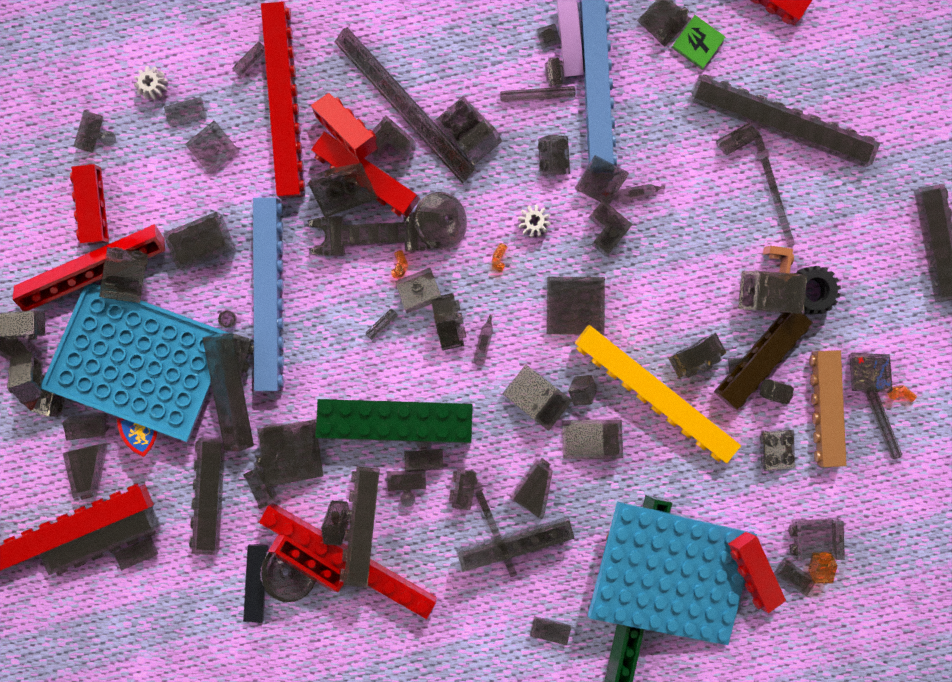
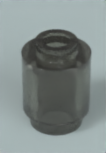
[544,57,565,87]

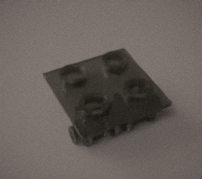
[637,0,691,47]
[759,430,795,471]

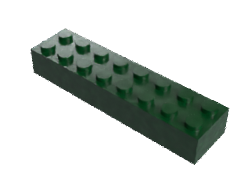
[315,399,473,444]

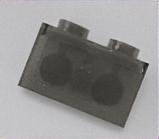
[30,374,65,417]

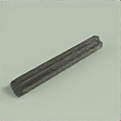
[500,86,576,102]
[865,387,902,459]

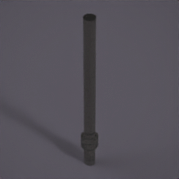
[754,135,795,247]
[466,469,517,577]

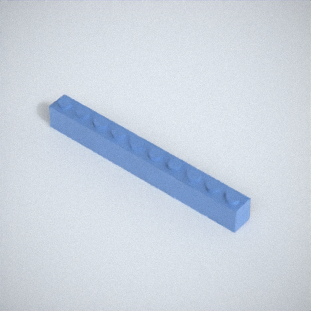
[580,0,617,173]
[253,198,284,391]

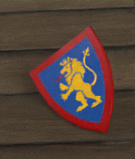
[117,418,158,457]

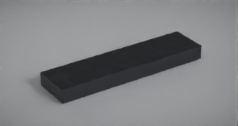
[243,544,268,623]

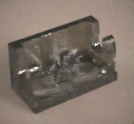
[62,412,110,441]
[243,465,279,509]

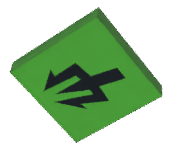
[671,15,726,69]

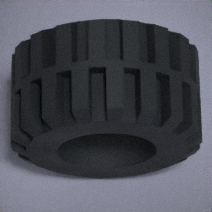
[785,266,841,315]

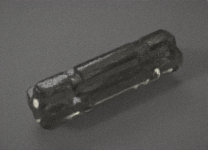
[365,309,398,340]

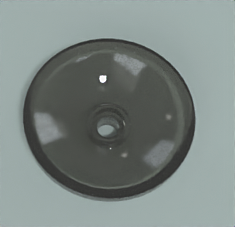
[414,192,467,250]
[260,553,316,602]

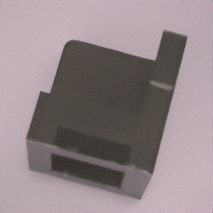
[568,375,597,406]

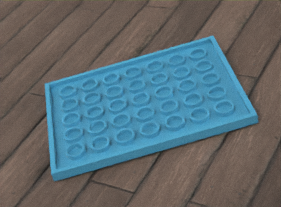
[40,283,232,442]
[587,501,757,645]

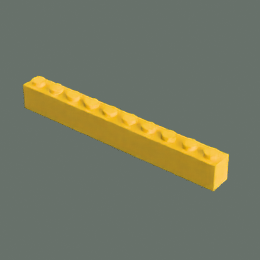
[574,325,741,463]

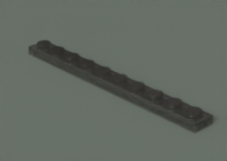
[334,27,477,183]

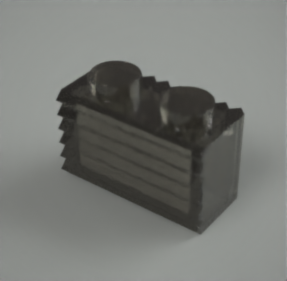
[321,500,350,545]

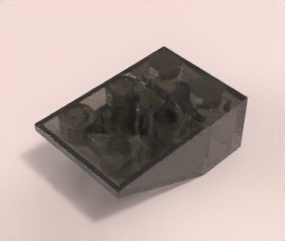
[434,96,503,166]
[738,271,807,314]
[502,364,573,431]

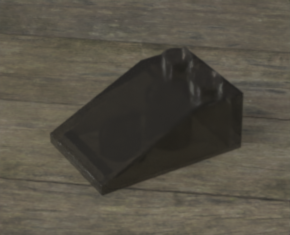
[308,163,378,218]
[562,418,623,459]

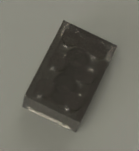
[163,211,236,271]

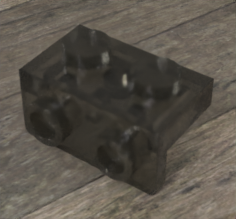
[538,135,570,176]
[219,333,254,377]
[449,466,477,510]

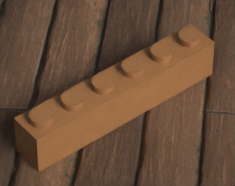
[809,350,847,467]

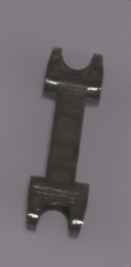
[307,211,441,257]

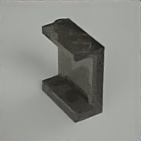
[99,247,148,303]
[789,518,845,561]

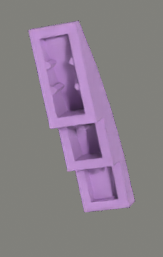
[557,0,584,77]

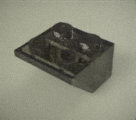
[7,351,43,410]

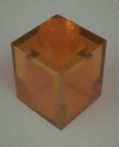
[808,552,838,584]

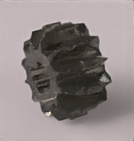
[759,378,794,404]

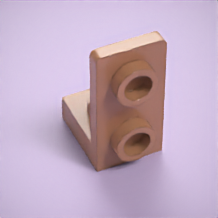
[763,246,794,288]

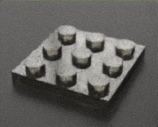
[546,277,605,335]
[257,419,324,487]

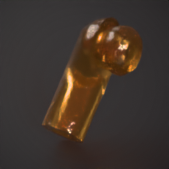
[492,243,508,273]
[391,250,408,278]
[887,385,917,402]

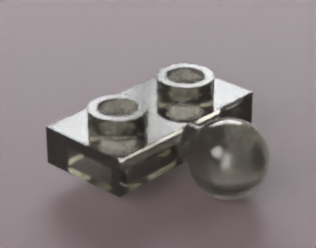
[73,110,116,153]
[404,442,444,472]
[387,469,427,507]

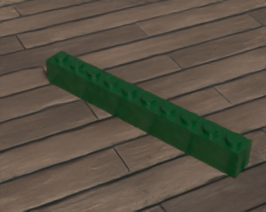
[604,495,672,682]

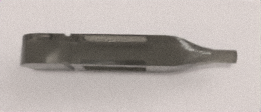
[613,184,665,203]
[474,314,493,366]

